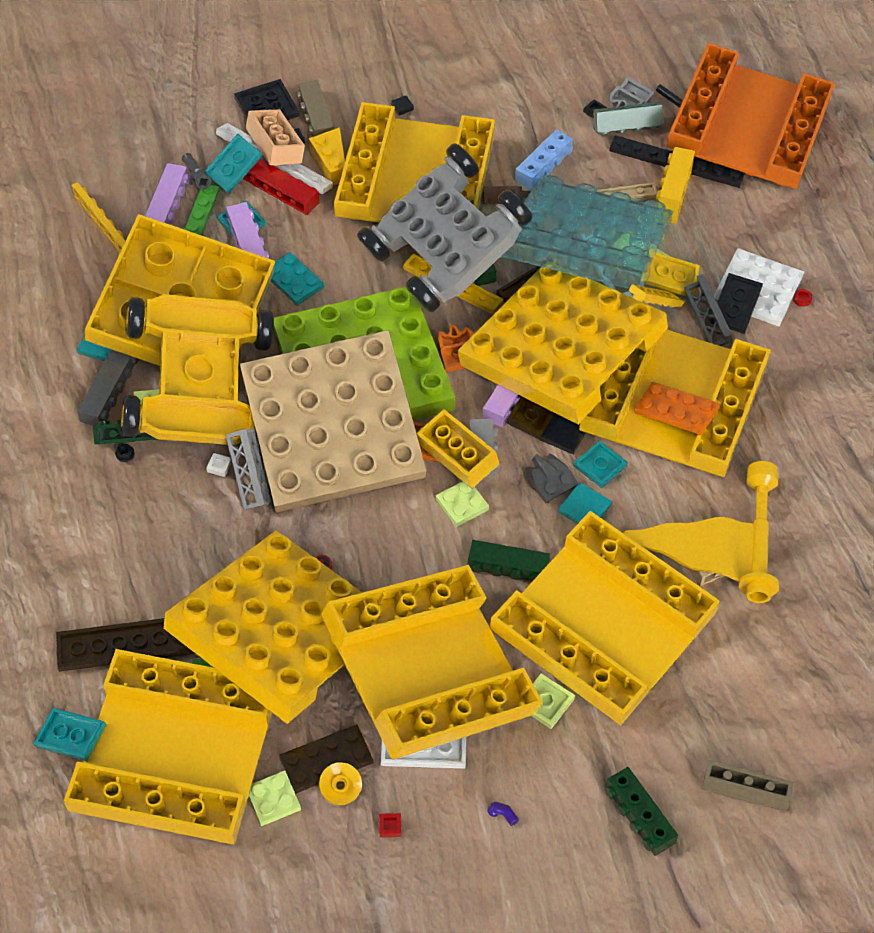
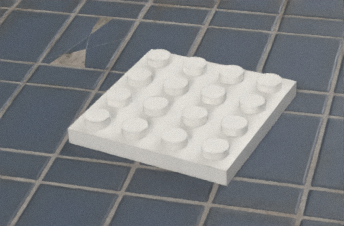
[714,248,804,327]

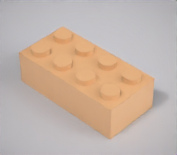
[246,109,305,166]

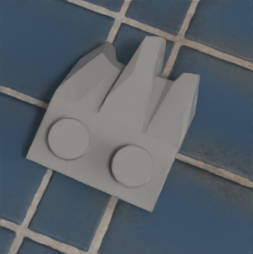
[610,77,655,107]

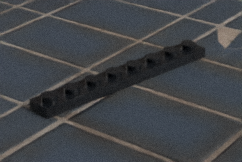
[609,135,745,188]

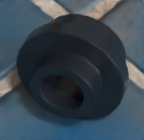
[115,444,135,462]

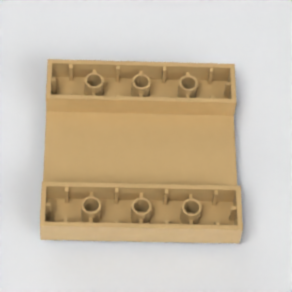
[240,330,426,513]

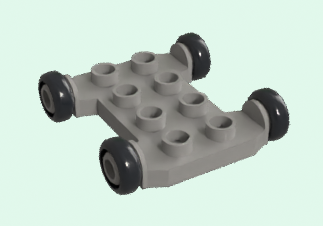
[357,143,533,312]

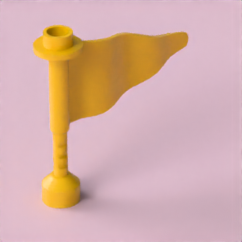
[623,461,779,603]

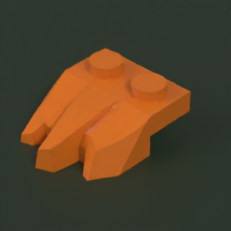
[438,325,474,372]

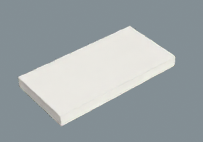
[381,737,466,769]

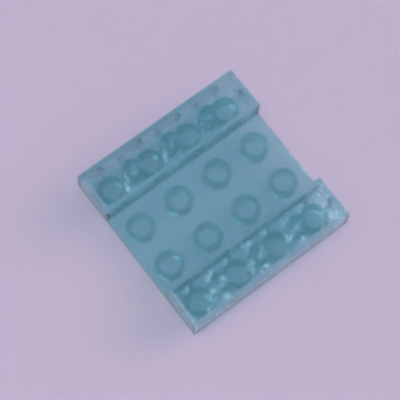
[501,176,673,289]

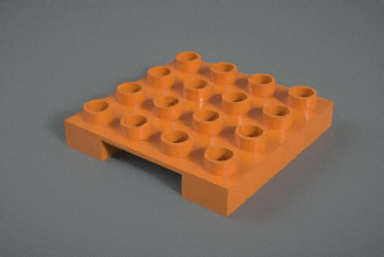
[666,43,835,189]

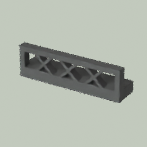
[684,274,732,346]

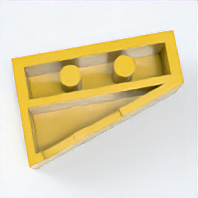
[309,127,345,186]

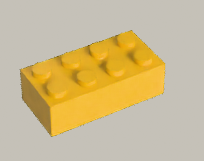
[654,147,695,224]
[416,409,499,489]

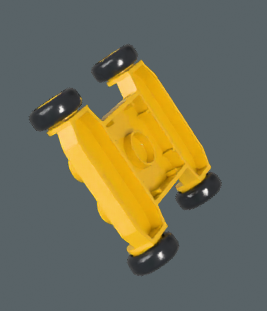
[121,294,274,448]

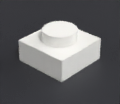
[207,453,232,477]

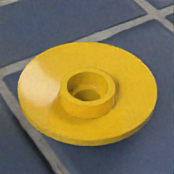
[319,763,362,805]

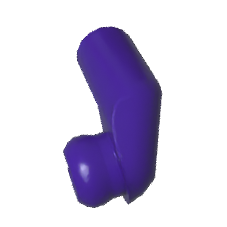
[487,802,519,826]

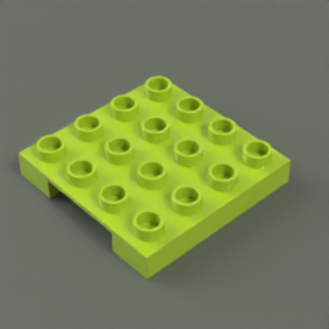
[274,286,455,421]

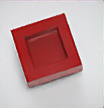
[379,813,401,837]

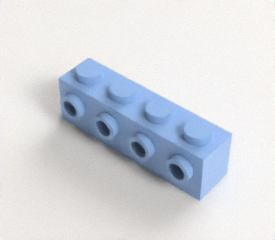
[515,129,573,190]

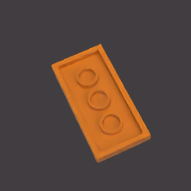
[634,382,720,435]

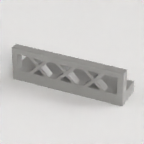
[226,428,273,510]

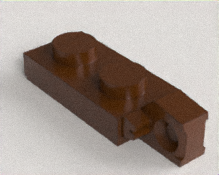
[483,186,531,204]

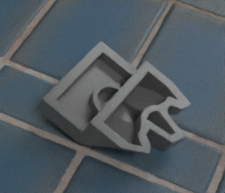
[526,453,579,504]

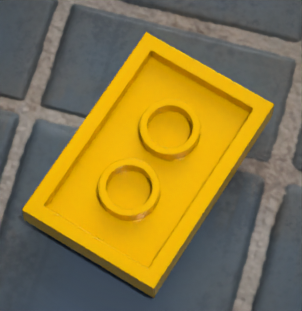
[642,250,700,297]

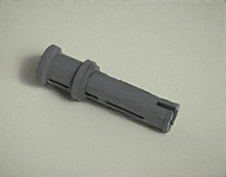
[182,153,211,189]

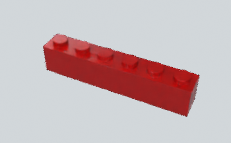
[243,158,320,215]

